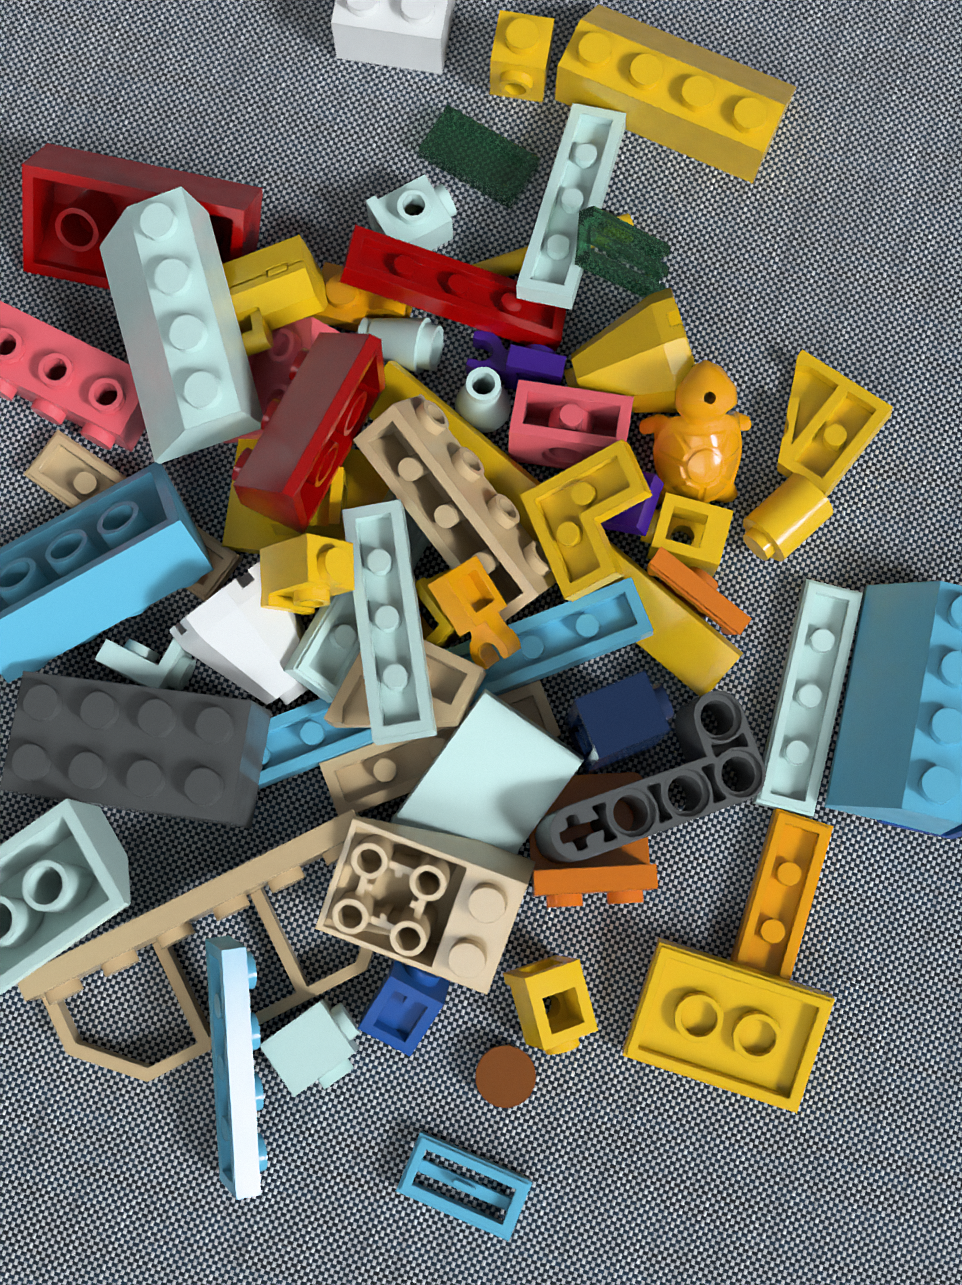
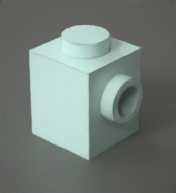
[260,998,360,1097]

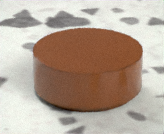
[475,1044,536,1108]

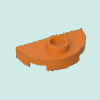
[647,546,752,635]

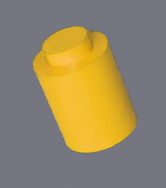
[743,473,833,562]

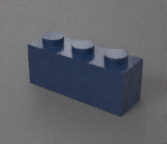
[564,671,674,775]

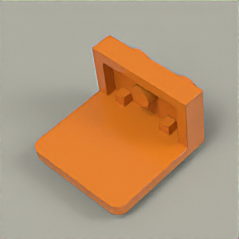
[529,772,658,908]

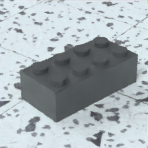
[0,671,272,829]

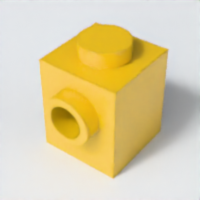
[490,10,554,103]

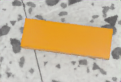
[730,808,834,980]

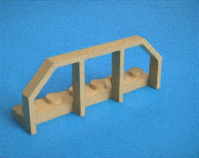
[17,809,374,1082]

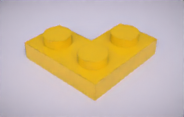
[520,439,653,602]

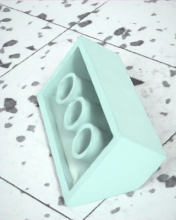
[99,187,263,464]
[0,798,131,995]

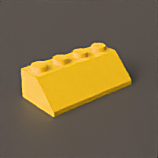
[554,4,796,184]

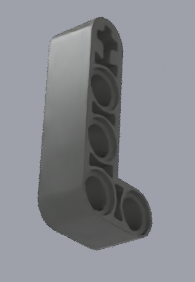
[535,690,766,864]

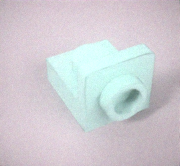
[95,638,196,691]

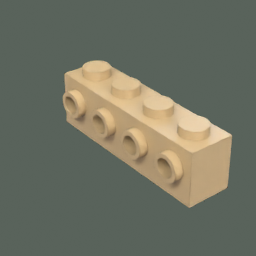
[353,394,557,622]

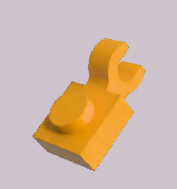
[310,262,413,332]
[428,556,521,670]

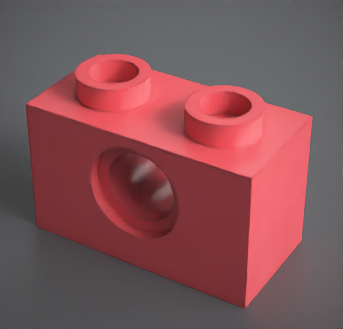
[508,379,634,469]

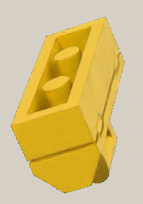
[222,235,328,357]

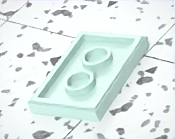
[389,689,584,854]

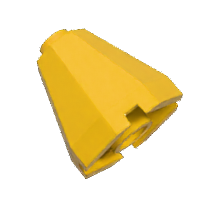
[564,287,695,413]

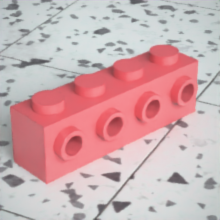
[0,301,146,452]

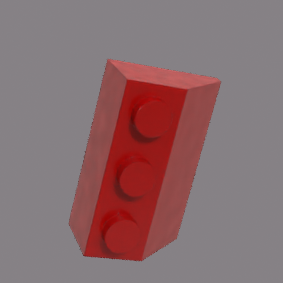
[232,332,386,535]

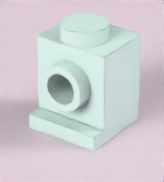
[365,174,457,251]

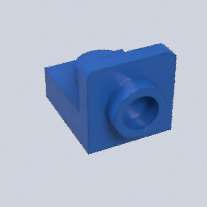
[358,959,450,1056]

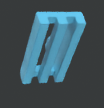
[396,1130,532,1241]

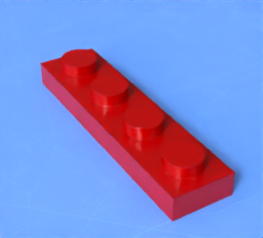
[339,225,566,351]

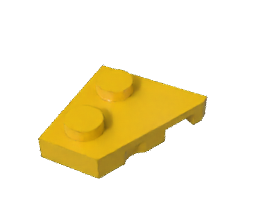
[777,349,893,497]

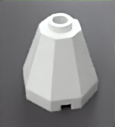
[169,561,308,705]

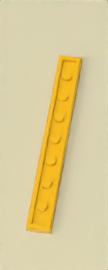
[369,361,743,696]

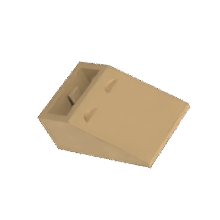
[315,816,536,995]

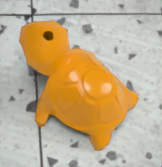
[639,359,751,505]

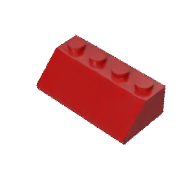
[22,143,263,290]

